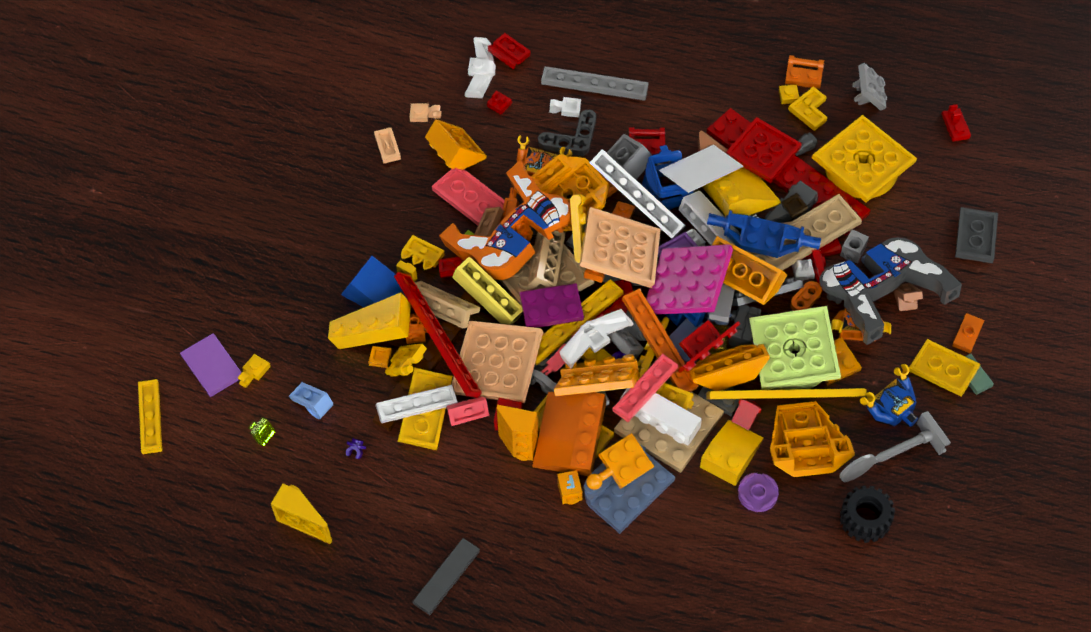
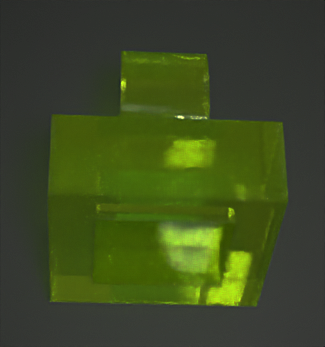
[248,418,276,446]

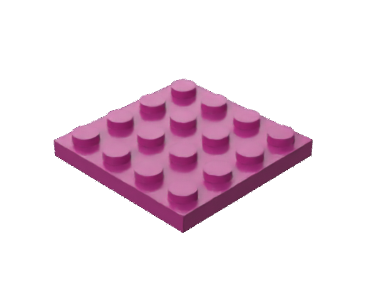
[646,244,733,314]

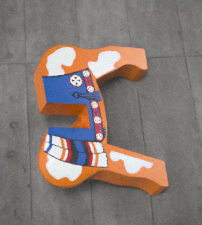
[439,161,571,280]

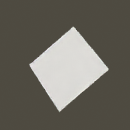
[659,145,744,193]

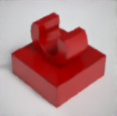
[487,90,512,115]

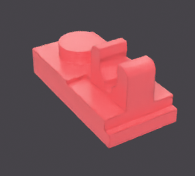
[446,396,490,426]

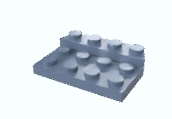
[584,445,675,534]

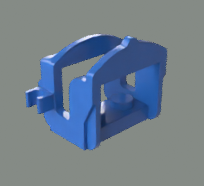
[642,145,693,210]

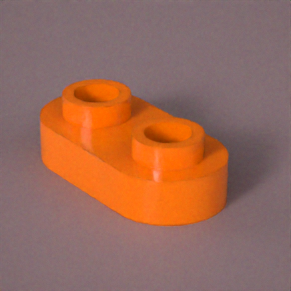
[791,281,822,311]

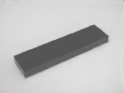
[413,538,480,615]

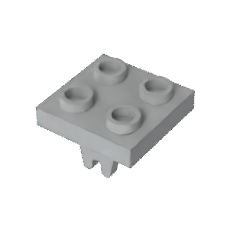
[853,63,887,111]

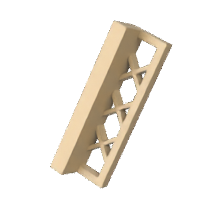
[527,230,565,290]
[405,281,480,328]

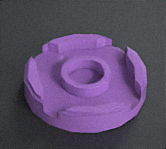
[738,473,779,512]

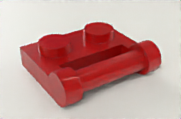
[629,127,665,155]

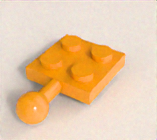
[586,433,654,490]

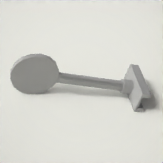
[840,411,951,482]

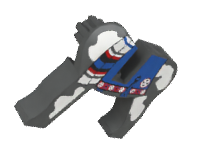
[819,237,962,345]

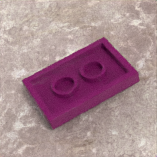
[520,283,584,328]

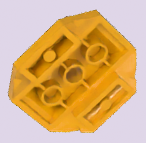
[531,154,609,231]

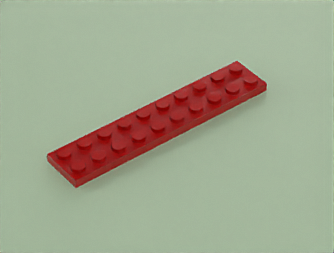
[706,108,870,236]

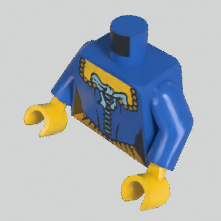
[860,364,918,427]

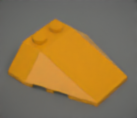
[770,401,855,477]

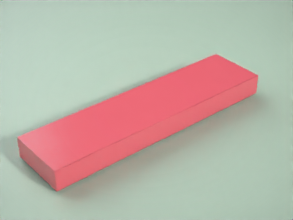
[613,354,678,422]

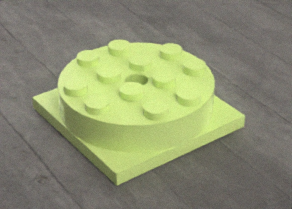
[749,306,841,390]

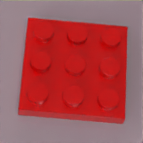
[726,117,802,183]

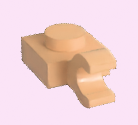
[410,103,441,122]

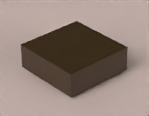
[781,193,808,219]

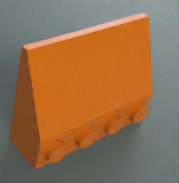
[532,392,606,476]

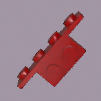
[678,320,740,373]

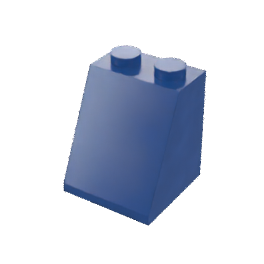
[341,256,405,307]

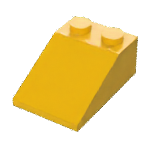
[700,420,764,486]
[271,484,332,544]

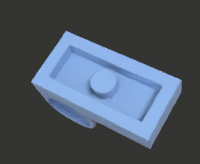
[289,382,333,419]

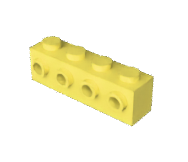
[452,257,523,325]

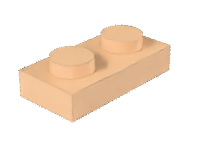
[374,127,401,164]

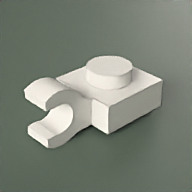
[549,97,581,117]

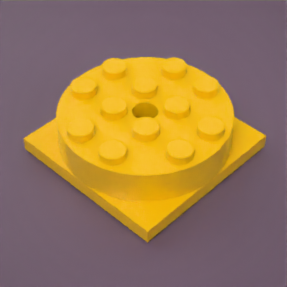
[812,115,917,203]

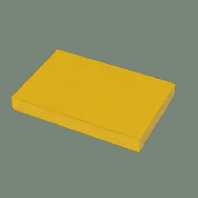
[909,339,980,397]

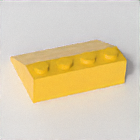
[702,167,781,216]

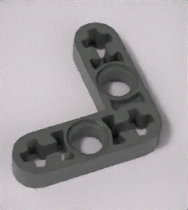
[538,109,596,156]

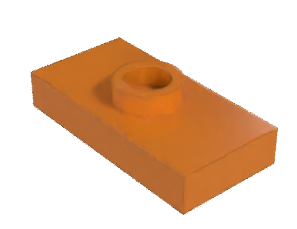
[952,313,985,353]

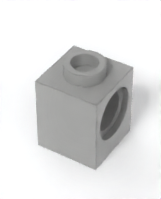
[840,230,869,263]

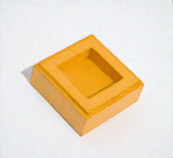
[368,346,392,368]

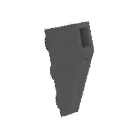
[764,181,818,223]

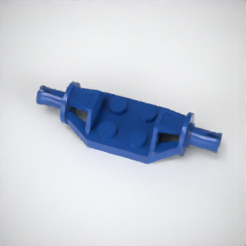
[707,210,821,258]

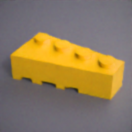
[328,292,411,349]

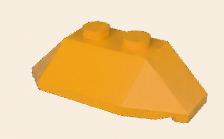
[689,344,770,391]

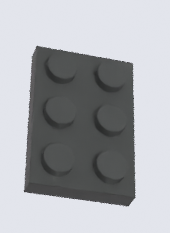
[955,207,998,263]

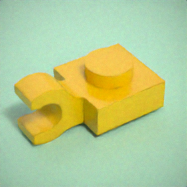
[238,354,270,388]

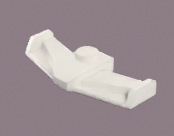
[465,37,496,99]
[559,309,633,369]

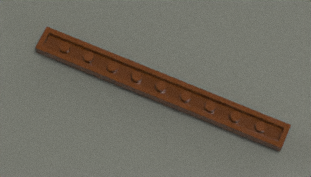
[373,291,481,432]

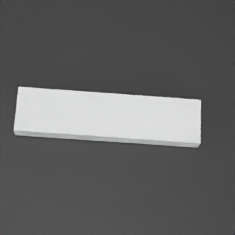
[376,385,458,424]

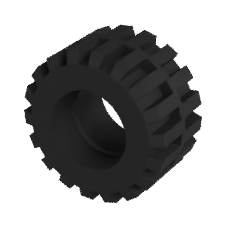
[840,485,895,543]

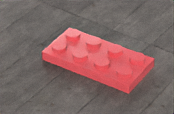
[432,168,505,226]

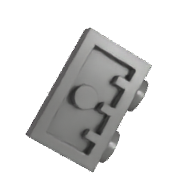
[607,328,644,359]

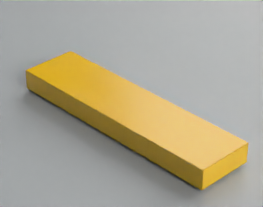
[138,379,162,454]

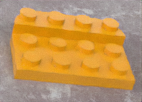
[554,354,640,396]

